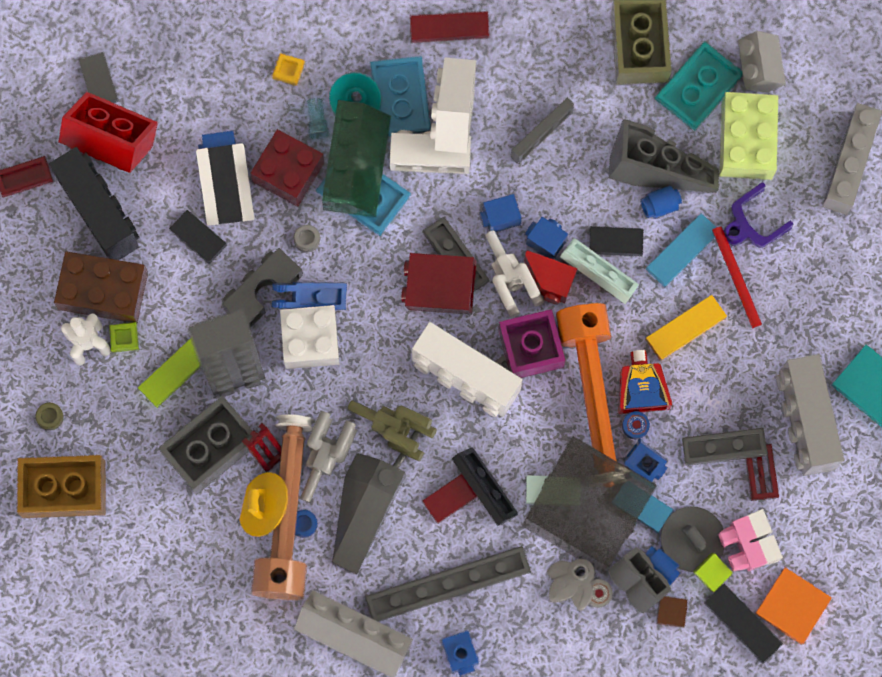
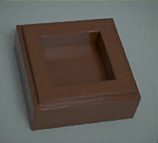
[656,596,688,628]

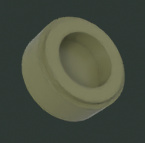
[35,402,64,431]

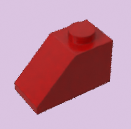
[524,250,577,305]

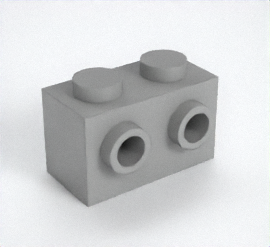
[738,31,786,93]

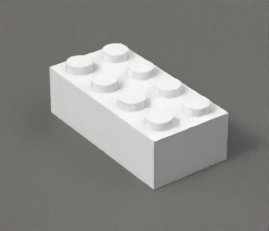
[412,322,523,417]

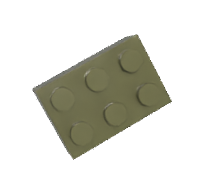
[611,0,671,85]

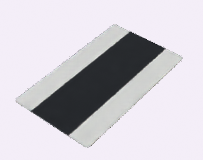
[196,143,255,226]

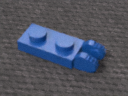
[272,282,347,310]

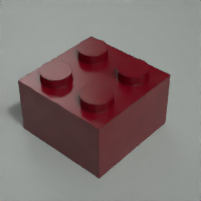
[250,129,325,207]

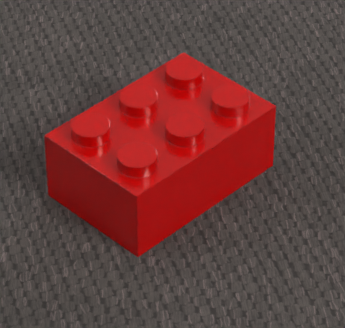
[58,92,158,173]

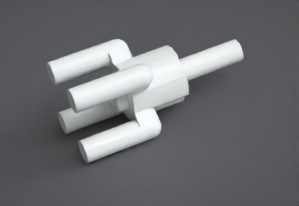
[485,231,544,318]
[61,314,111,365]

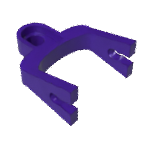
[724,182,794,248]

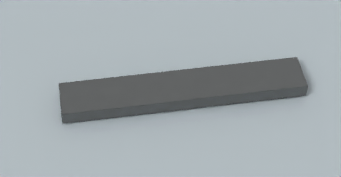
[365,546,531,622]

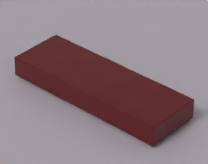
[410,11,490,43]

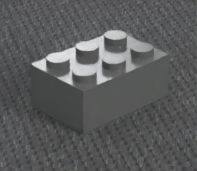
[158,395,258,495]

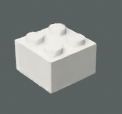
[280,305,340,369]

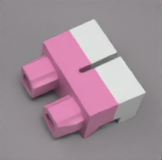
[718,509,783,571]

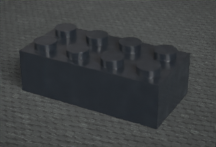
[49,147,140,260]

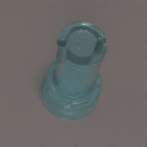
[307,98,330,139]

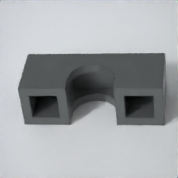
[222,248,303,328]

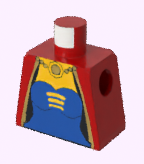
[618,350,672,415]

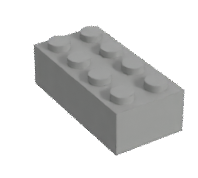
[776,354,845,476]

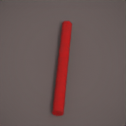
[712,226,762,329]

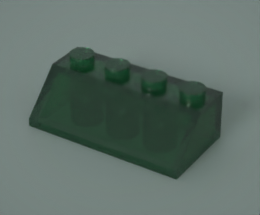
[322,100,391,217]

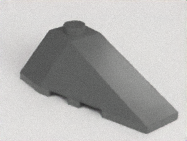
[609,119,719,193]
[332,453,406,575]

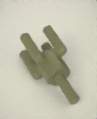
[348,400,437,462]

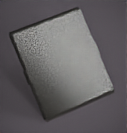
[522,436,657,575]

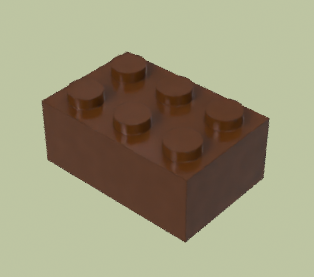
[54,251,148,324]

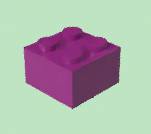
[498,309,566,378]

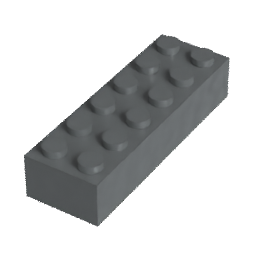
[188,309,266,397]

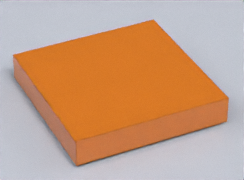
[755,567,832,645]

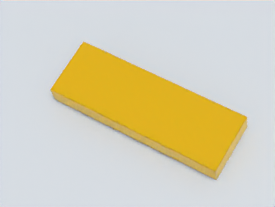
[645,295,727,361]

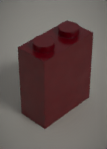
[401,253,477,315]

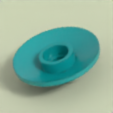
[329,72,382,124]

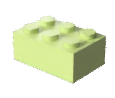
[719,92,778,180]

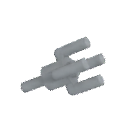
[300,410,357,503]

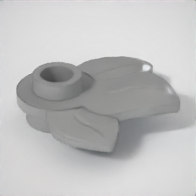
[547,559,595,611]

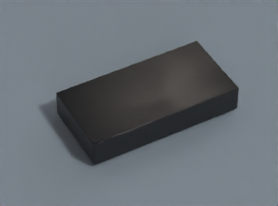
[169,210,227,264]
[589,226,644,257]

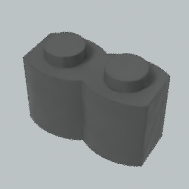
[608,547,671,613]

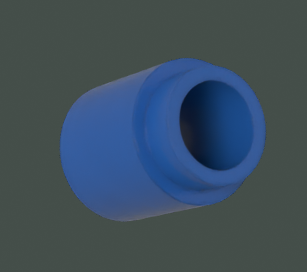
[640,185,682,219]
[645,546,680,586]

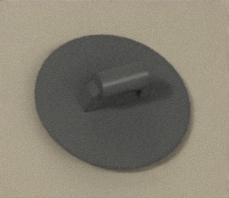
[661,507,725,572]

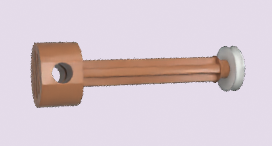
[251,414,316,600]

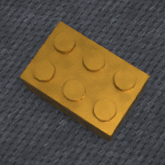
[17,455,106,518]

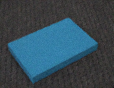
[370,56,431,138]
[316,149,411,236]

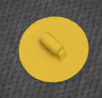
[239,472,288,537]

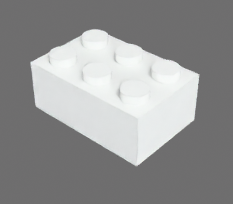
[431,58,476,153]

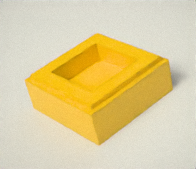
[272,53,305,86]

